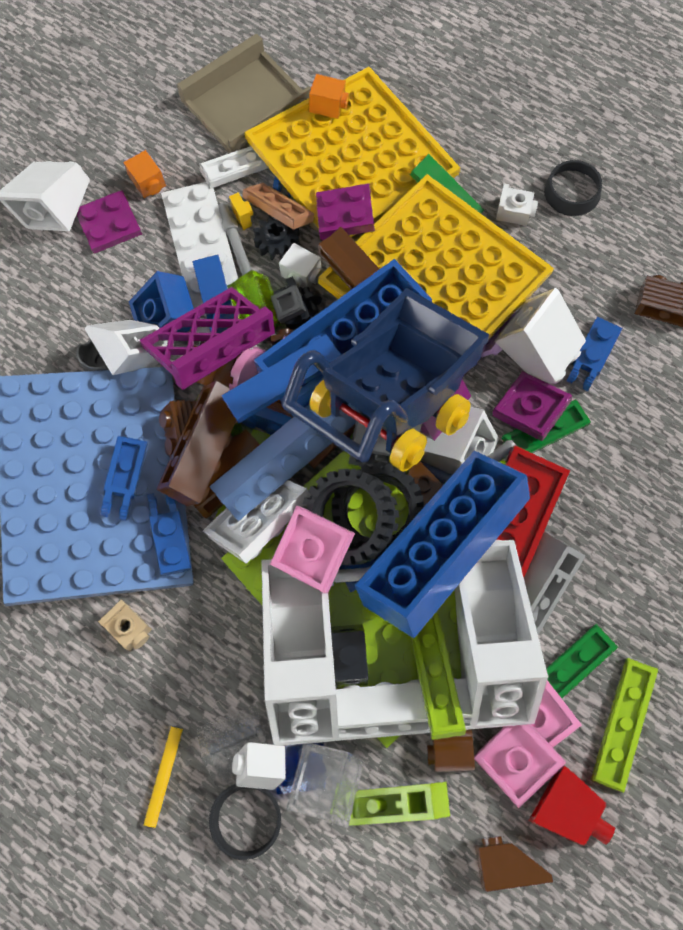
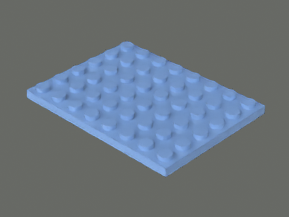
[0,367,193,606]

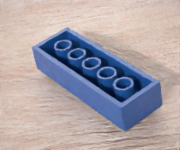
[254,259,432,417]
[355,450,530,638]

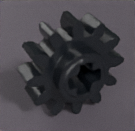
[253,215,300,260]

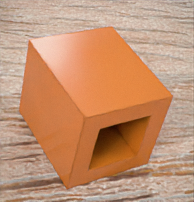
[309,74,349,119]
[123,150,166,198]

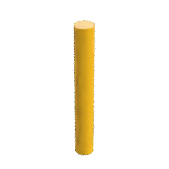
[143,726,183,828]

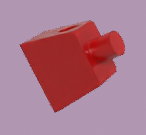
[528,766,615,846]

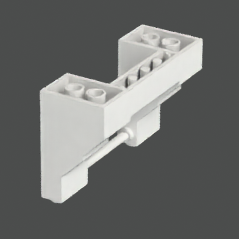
[261,540,548,746]

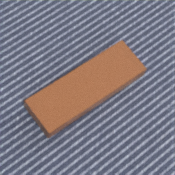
[243,183,314,229]

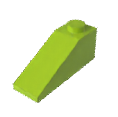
[343,782,450,826]

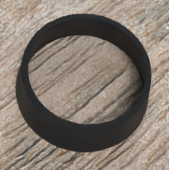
[544,160,602,216]
[209,784,281,860]

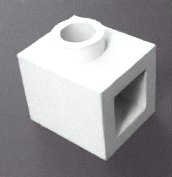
[279,243,323,288]
[232,742,285,790]

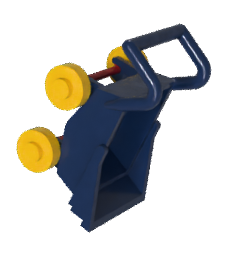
[282,288,489,472]

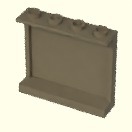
[177,33,311,153]

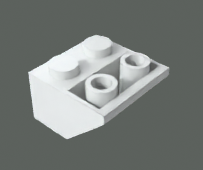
[85,320,168,375]

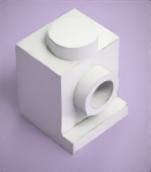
[496,184,538,226]

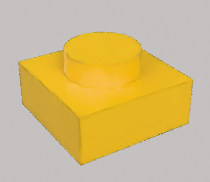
[229,192,254,230]

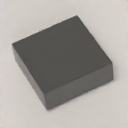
[271,285,306,323]

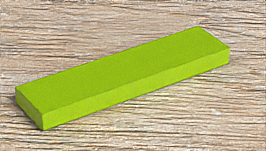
[410,610,466,740]
[591,658,658,793]

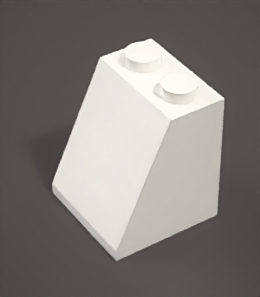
[0,161,90,231]
[494,288,586,384]
[420,407,499,475]

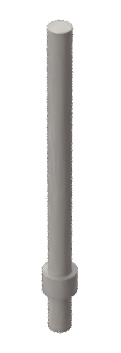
[218,203,275,341]

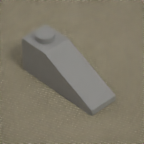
[524,532,586,634]

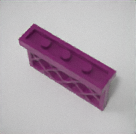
[140,287,275,390]

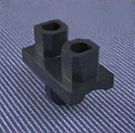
[274,276,322,329]

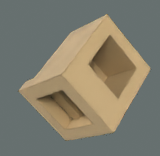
[98,600,152,651]

